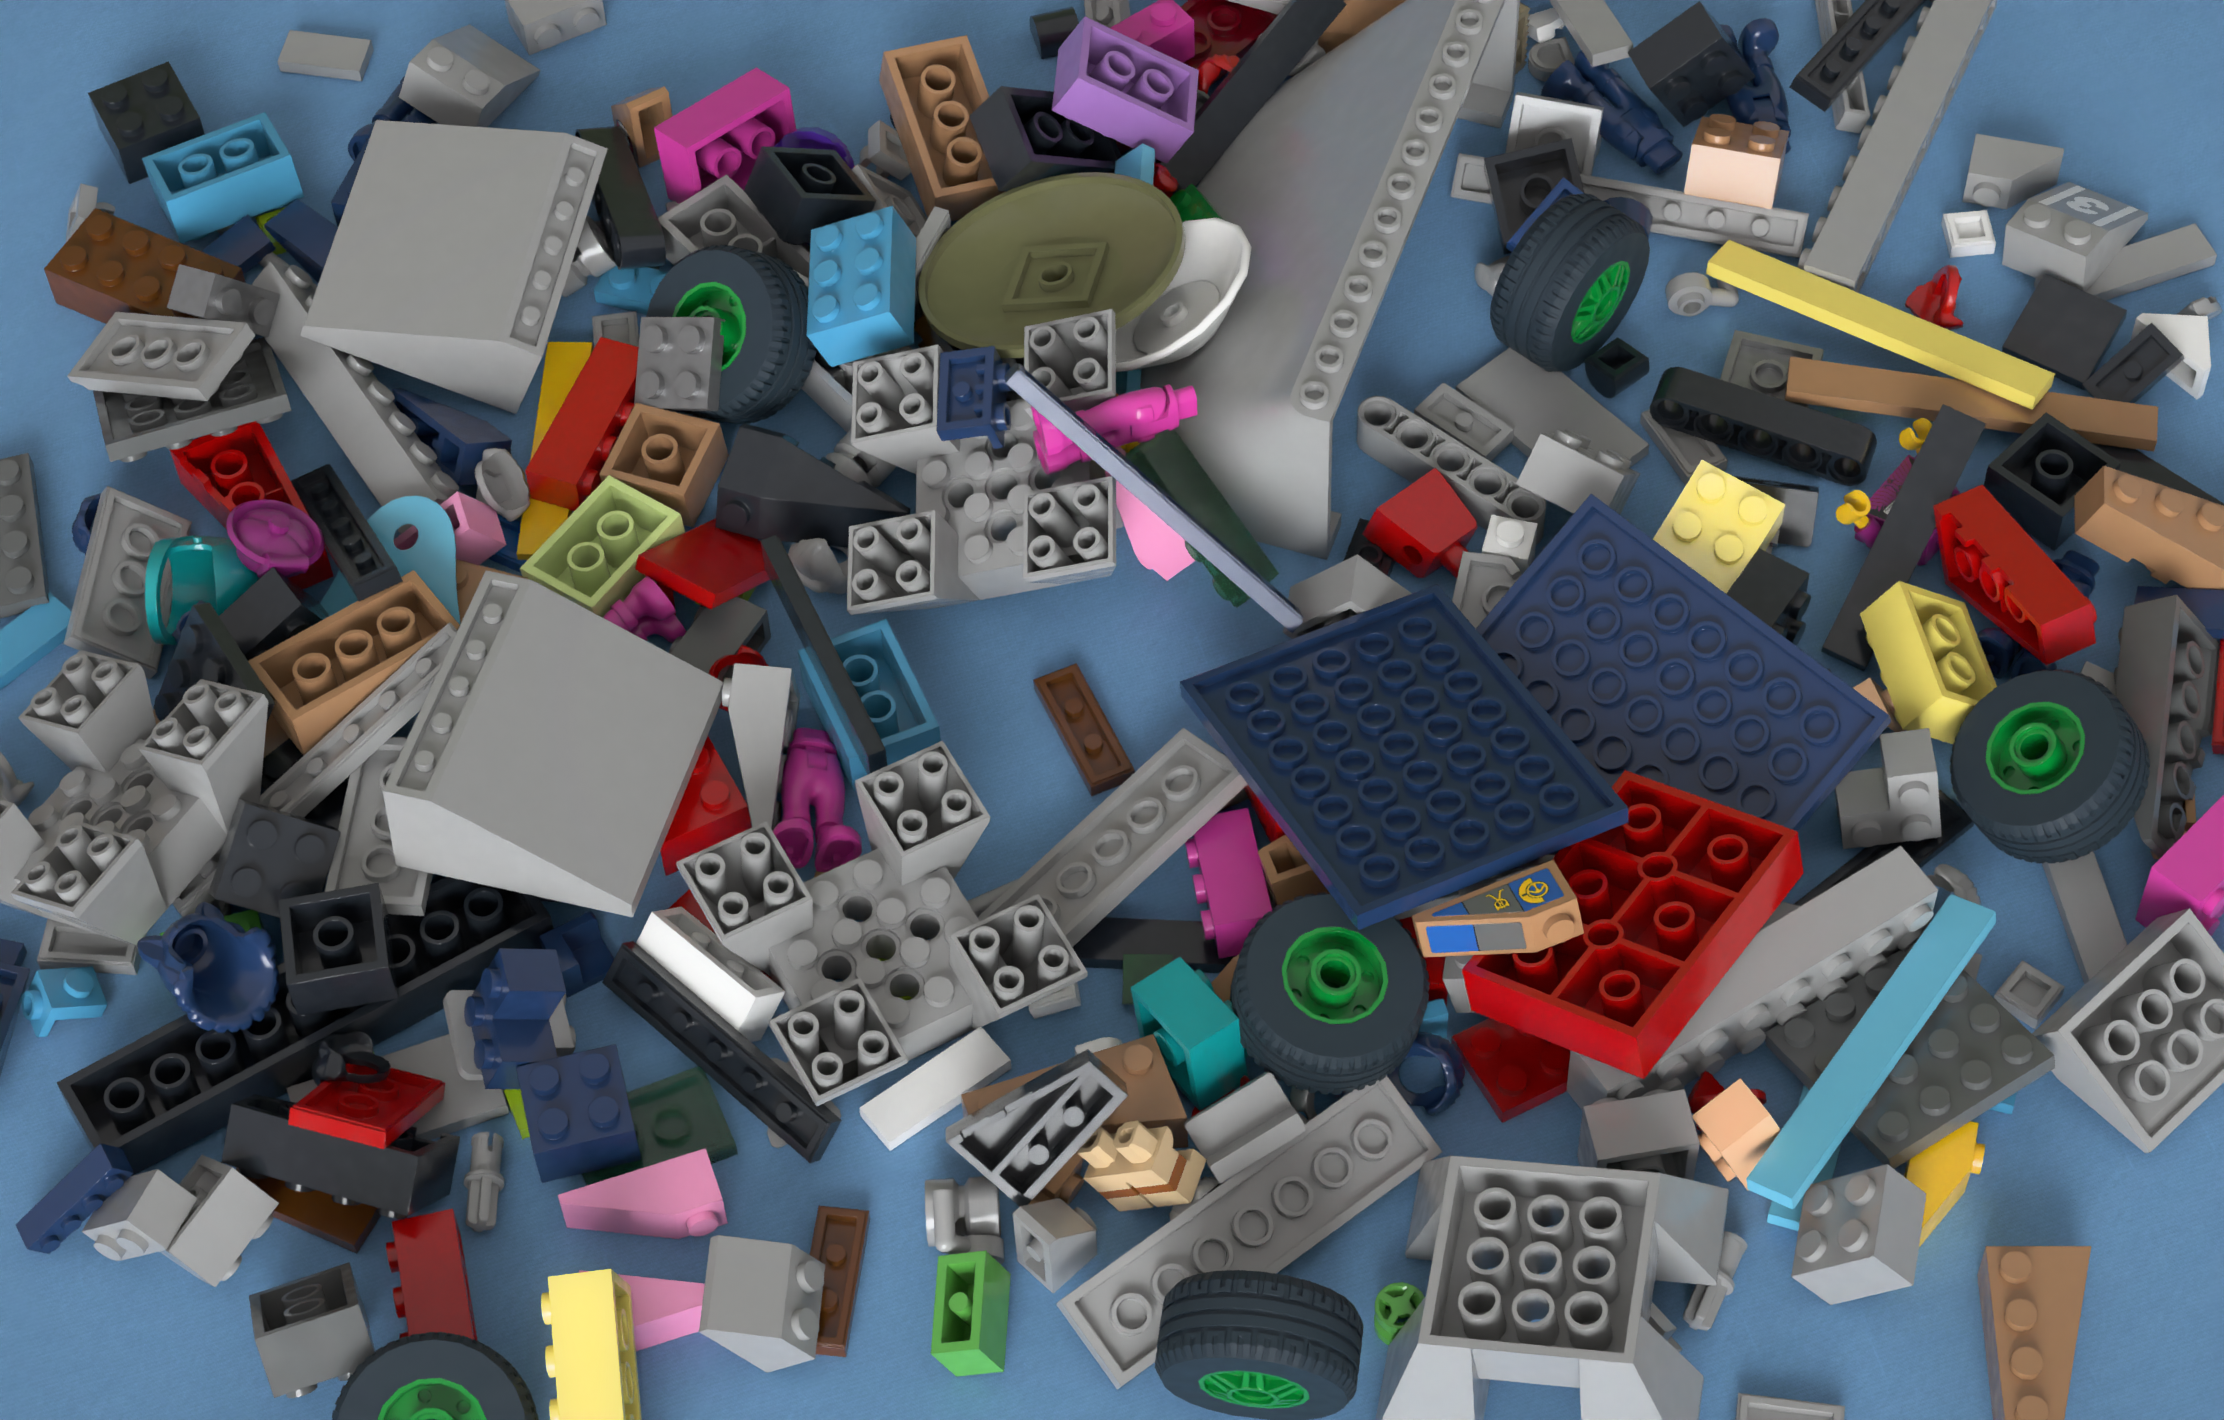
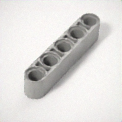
[1357,396,1546,545]

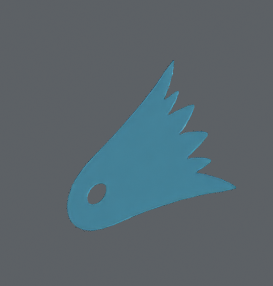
[320,496,460,625]

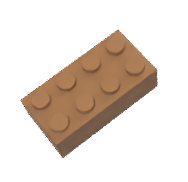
[879,35,1005,221]
[248,570,460,756]

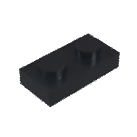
[2082,322,2185,403]

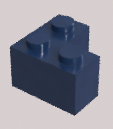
[464,948,566,1089]

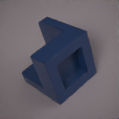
[539,911,614,998]

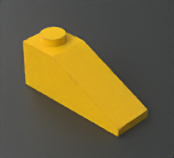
[1904,1121,1985,1247]

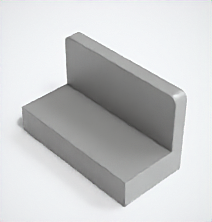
[1184,1071,1308,1184]

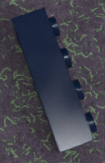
[15,1143,134,1254]

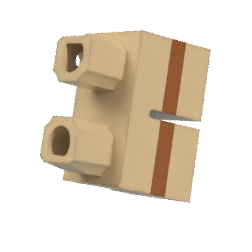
[1077,1121,1207,1212]

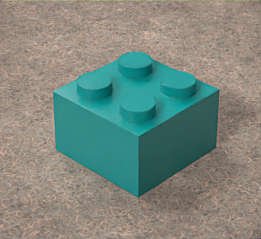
[1131,957,1248,1111]

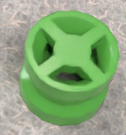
[1374,1282,1425,1345]

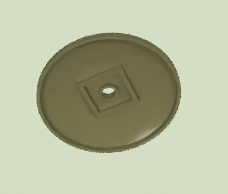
[918,172,1186,358]

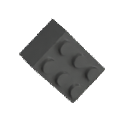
[249,1262,375,1398]

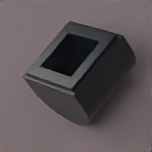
[1030,7,1079,59]
[1584,337,1650,398]

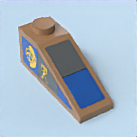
[1412,860,1584,957]

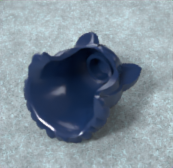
[137,901,280,1033]

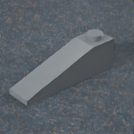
[722,663,800,831]

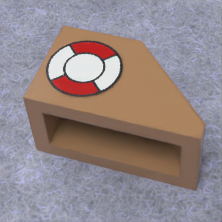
[611,86,672,168]

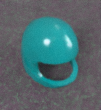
[145,535,260,645]

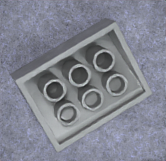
[2032,908,2224,1153]

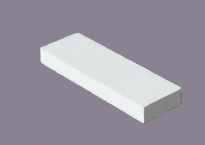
[859,1027,1012,1151]

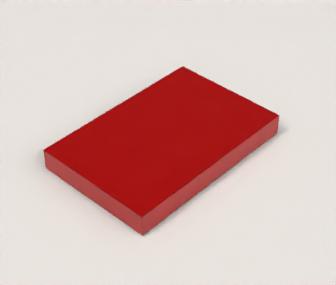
[635,518,770,609]
[288,1063,445,1149]

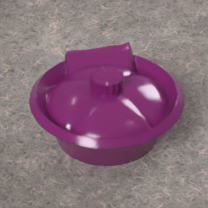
[226,499,325,578]

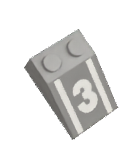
[2002,182,2148,292]

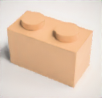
[1692,1078,1781,1191]

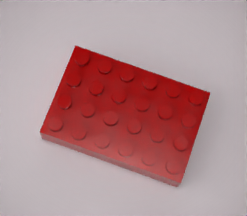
[1462,770,1804,1079]

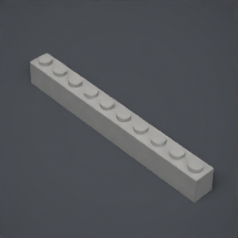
[1797,0,1998,293]

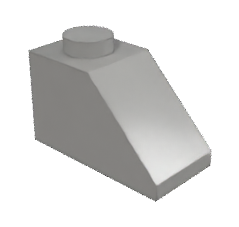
[1962,134,2064,209]
[1013,1198,1097,1294]

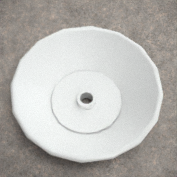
[1116,218,1252,372]

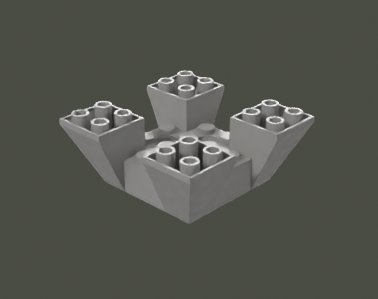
[847,309,1116,615]
[0,650,268,945]
[677,741,1088,1107]
[1375,1155,1729,1420]

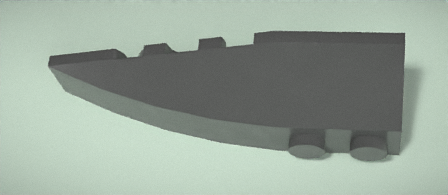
[2114,595,2220,859]

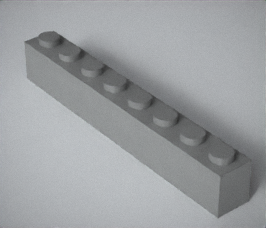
[251,261,459,534]

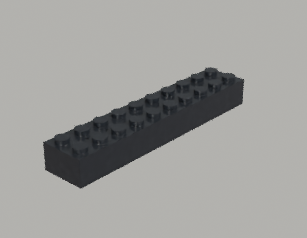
[57,877,554,1176]

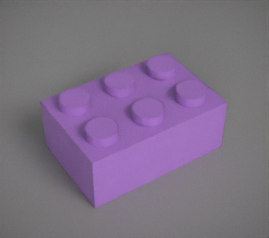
[1052,16,1199,164]

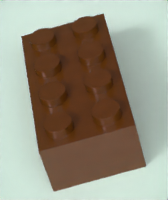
[44,208,246,324]

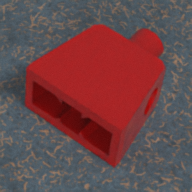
[1363,468,1478,579]

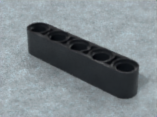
[575,126,666,270]
[1650,367,1877,486]

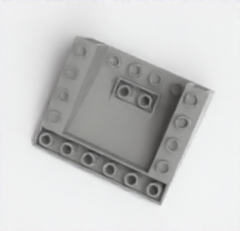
[300,120,608,414]
[383,570,723,918]

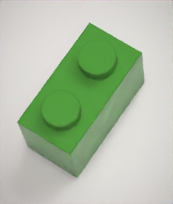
[931,1250,1011,1377]

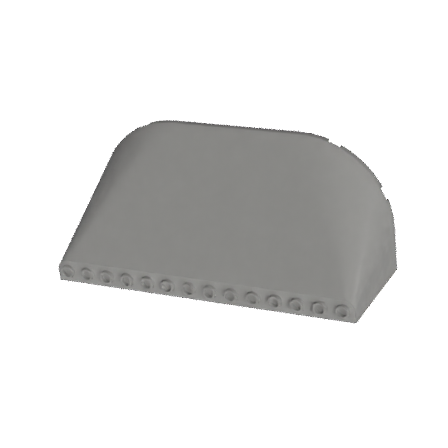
[1140,0,1520,560]

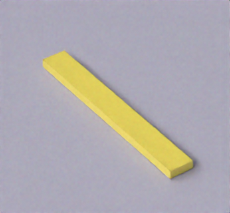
[1706,240,2055,410]

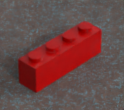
[525,337,639,511]
[386,1209,478,1341]

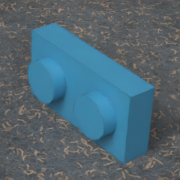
[594,266,668,315]

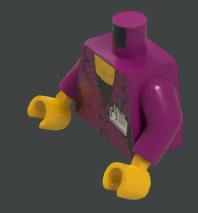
[1836,418,1960,566]

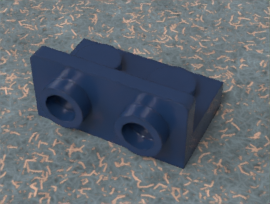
[936,346,1012,449]

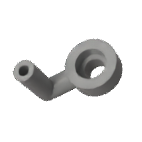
[1665,272,1739,317]
[933,1189,1004,1264]

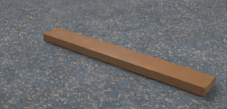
[1785,357,2158,452]

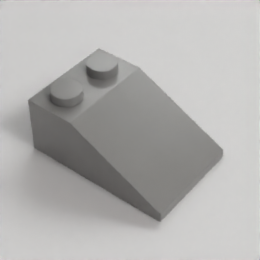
[399,24,540,127]

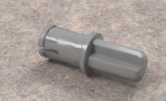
[464,1132,505,1232]
[1683,1231,1748,1331]

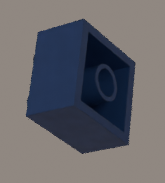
[516,1044,642,1183]

